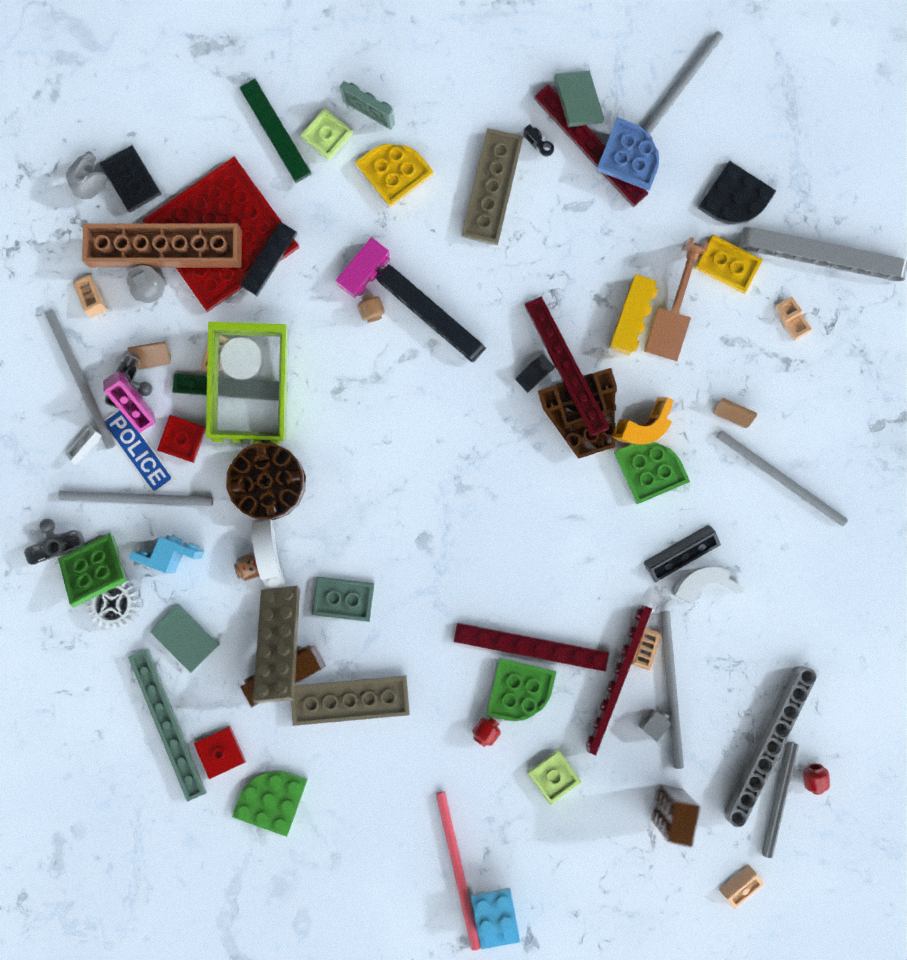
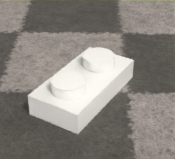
[65,425,101,465]

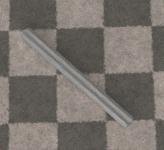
[762,742,799,858]

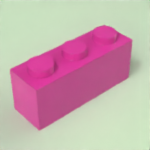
[335,237,390,299]
[103,371,156,433]

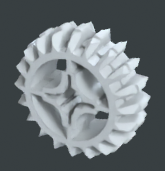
[86,580,141,630]

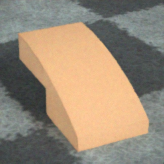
[775,296,812,341]

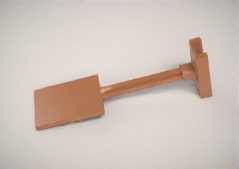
[644,237,709,361]

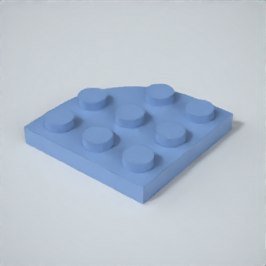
[597,117,659,191]

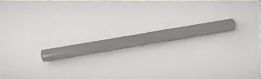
[643,31,723,134]
[45,310,116,450]
[716,430,848,527]
[58,491,214,506]
[660,611,684,769]

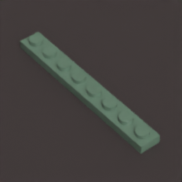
[128,649,207,802]

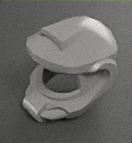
[66,151,108,200]
[126,265,167,303]

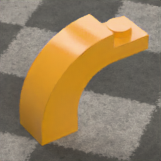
[612,397,674,444]

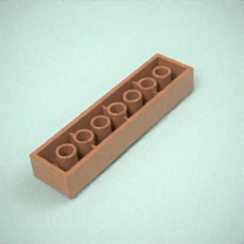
[82,224,242,268]

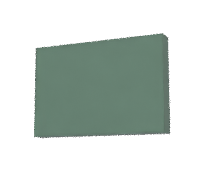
[554,70,605,127]
[312,577,375,622]
[150,604,219,673]

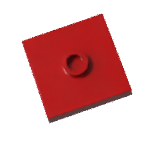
[157,415,206,463]
[194,726,246,779]

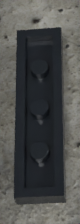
[240,222,298,296]

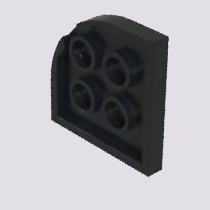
[698,160,776,225]

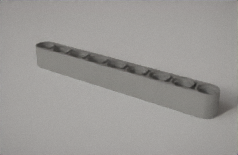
[739,227,907,281]
[724,666,817,828]

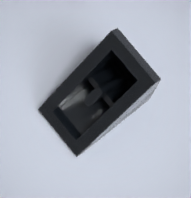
[515,354,556,393]

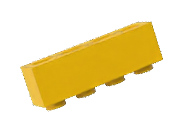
[608,274,658,356]

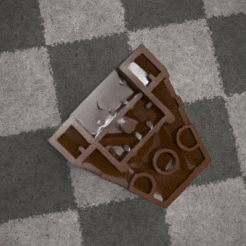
[537,368,617,459]

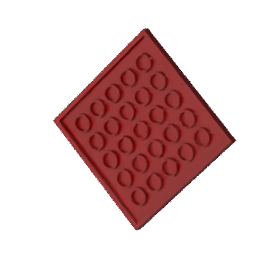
[142,156,300,312]

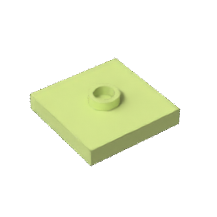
[300,107,353,161]
[527,749,582,805]

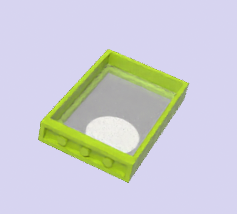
[206,322,289,444]

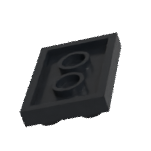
[100,145,162,213]

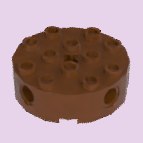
[226,443,306,520]

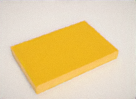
[695,234,763,294]

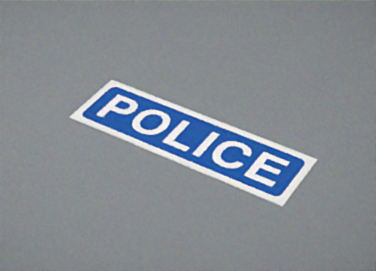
[104,408,176,494]

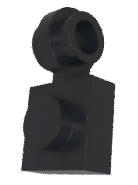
[523,124,554,157]

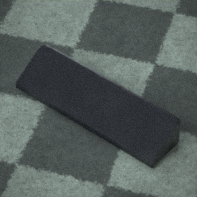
[644,525,721,583]

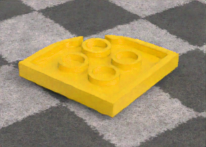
[355,143,434,208]

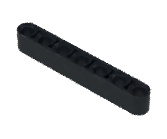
[376,264,486,363]

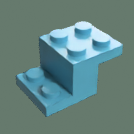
[129,535,204,573]
[471,887,520,950]

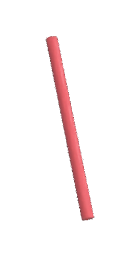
[436,791,481,951]

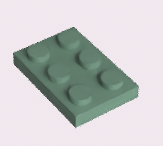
[340,81,395,130]

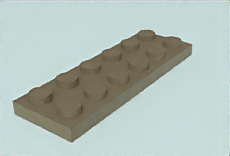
[461,128,523,246]
[253,586,300,704]
[291,675,410,726]

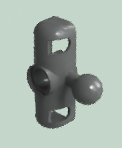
[104,352,153,409]
[24,518,85,565]

